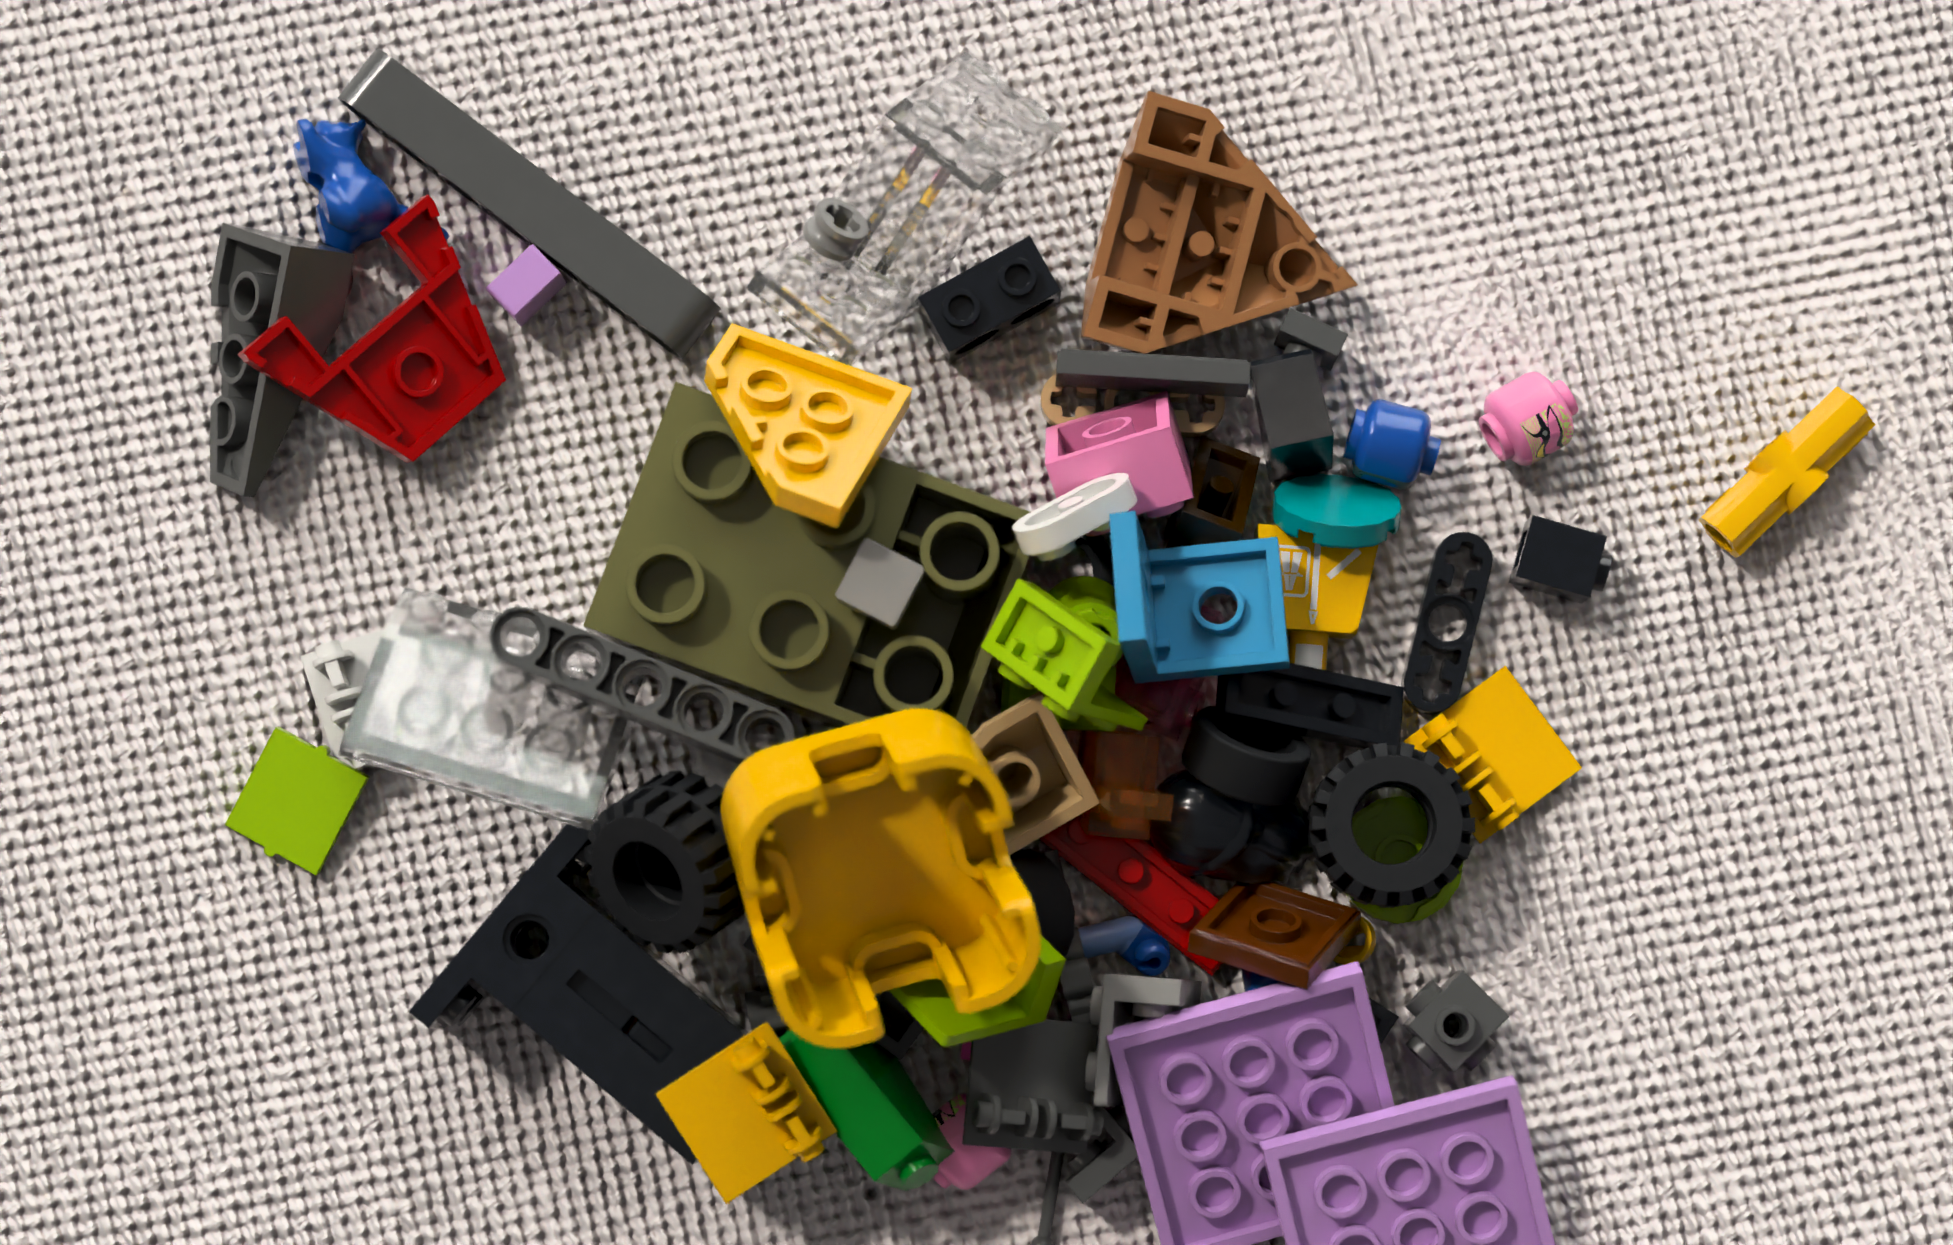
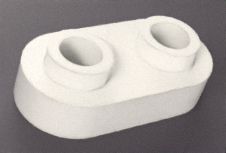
[1012,473,1137,561]

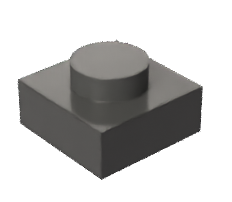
[1273,307,1348,371]

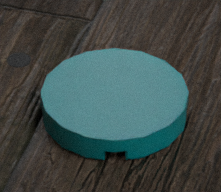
[1272,474,1402,549]

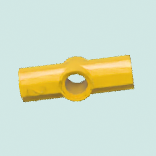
[1698,386,1875,558]

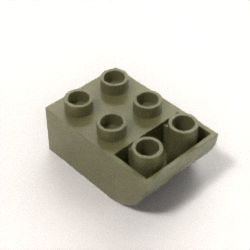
[583,382,1030,728]

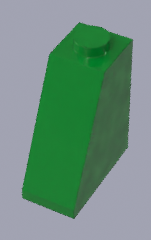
[779,1029,955,1191]

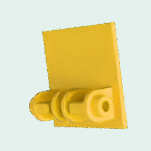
[1403,666,1582,844]
[656,1021,837,1204]

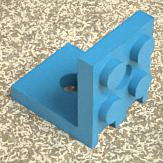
[1109,511,1290,684]

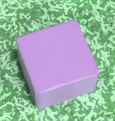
[486,244,567,326]

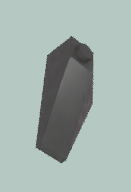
[210,223,355,497]

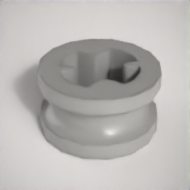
[803,198,869,262]

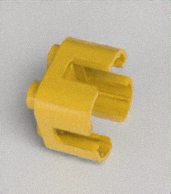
[721,708,1041,1048]

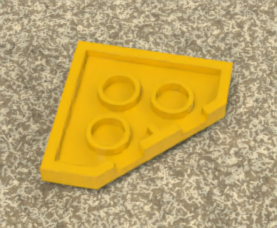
[704,323,913,528]

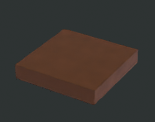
[1188,882,1361,989]

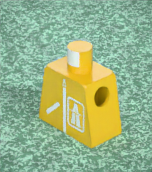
[1254,524,1379,670]

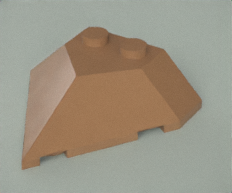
[1081,91,1358,354]

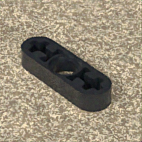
[1401,532,1493,714]

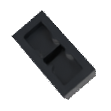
[918,236,1061,364]

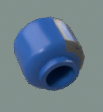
[1343,399,1441,490]

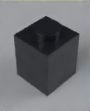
[1508,515,1612,604]

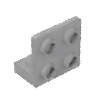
[1085,974,1202,1106]

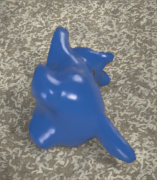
[293,119,450,253]

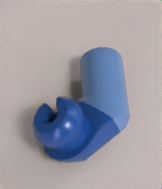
[1078,916,1170,976]

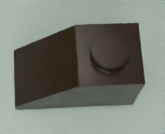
[1162,435,1260,548]

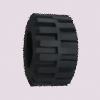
[1307,742,1475,908]
[585,771,745,954]

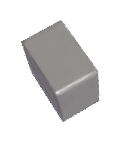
[835,538,924,630]

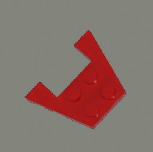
[237,194,506,463]

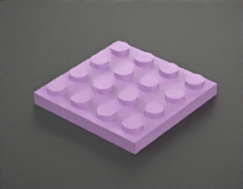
[1106,961,1394,1245]
[1260,1075,1555,1245]

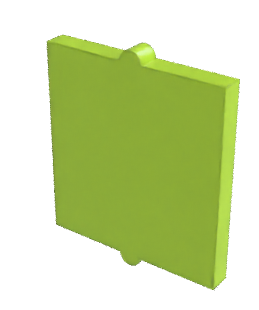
[225,726,370,875]

